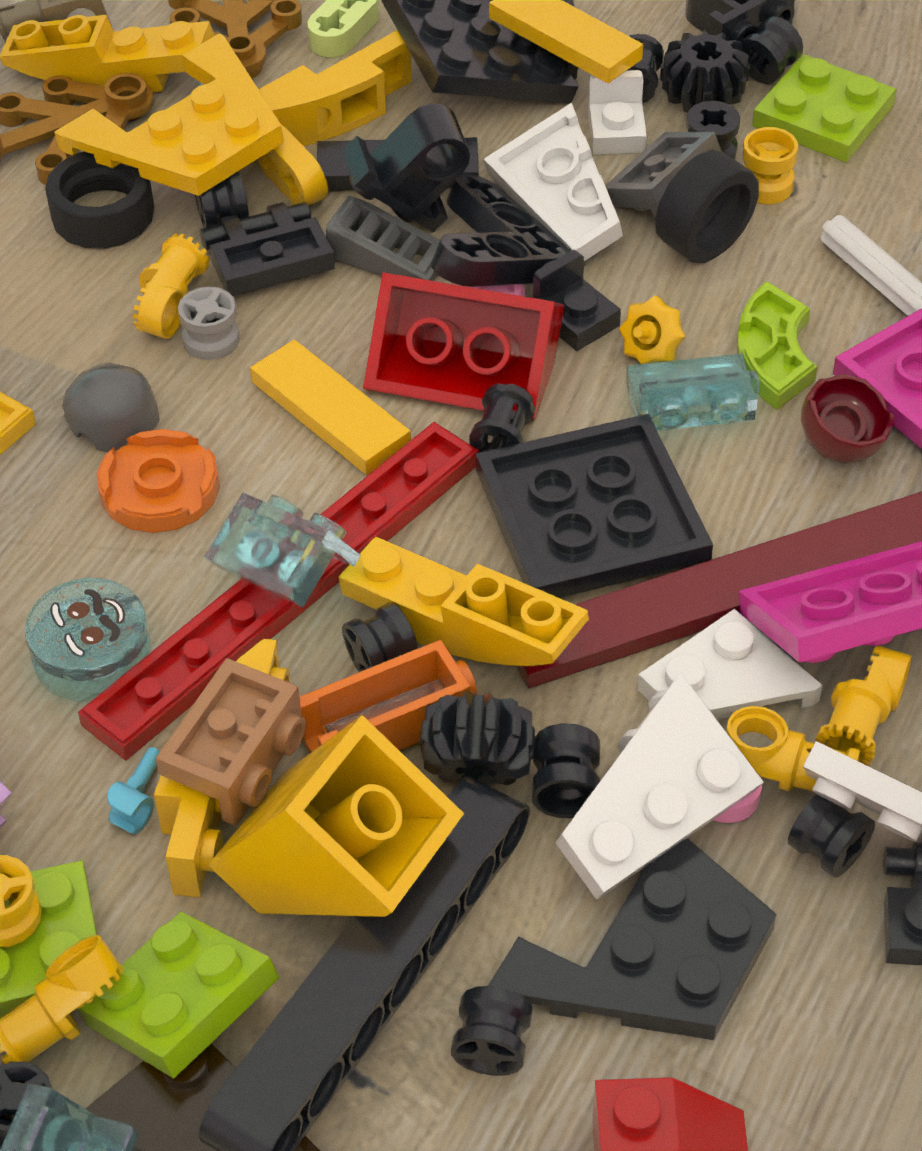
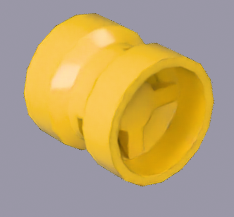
[742,127,798,204]

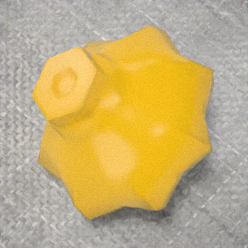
[619,295,686,370]

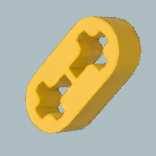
[257,125,328,206]

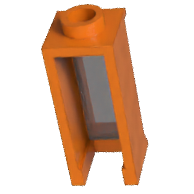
[299,639,477,754]

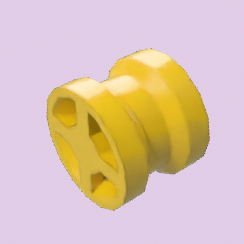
[0,855,42,947]

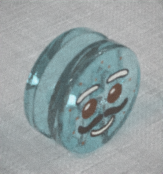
[25,578,152,702]

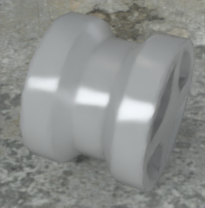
[178,286,240,360]

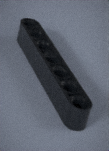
[199,776,530,1151]

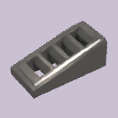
[326,196,440,281]

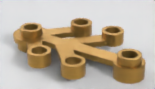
[168,0,302,79]
[0,73,154,185]

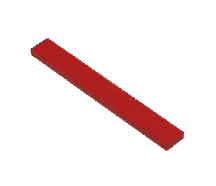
[78,422,479,761]

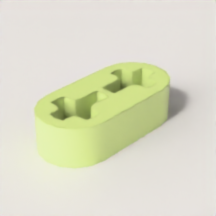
[307,0,380,58]

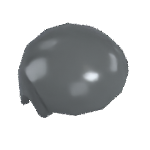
[62,363,160,452]

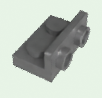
[605,132,721,219]

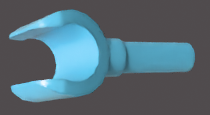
[108,747,160,834]

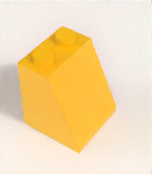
[208,715,464,917]

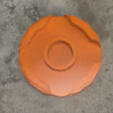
[97,429,220,533]

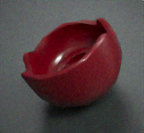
[800,374,895,464]

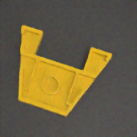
[54,33,284,196]

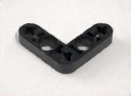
[431,173,570,287]

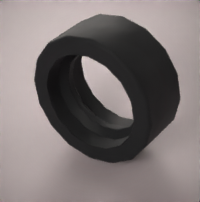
[655,150,759,263]
[45,151,154,248]

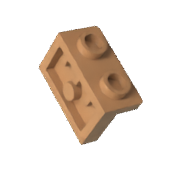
[155,658,306,826]

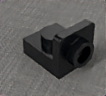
[533,249,621,351]

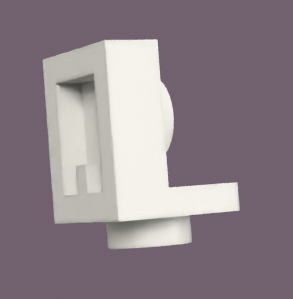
[588,70,647,155]

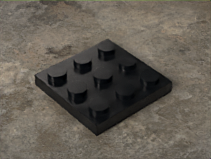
[381,0,578,104]
[476,413,713,598]

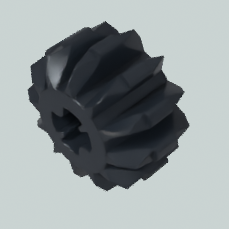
[660,30,750,112]
[420,691,535,787]

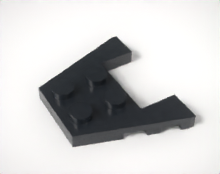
[488,838,776,1040]

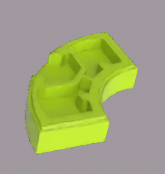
[737,281,817,410]

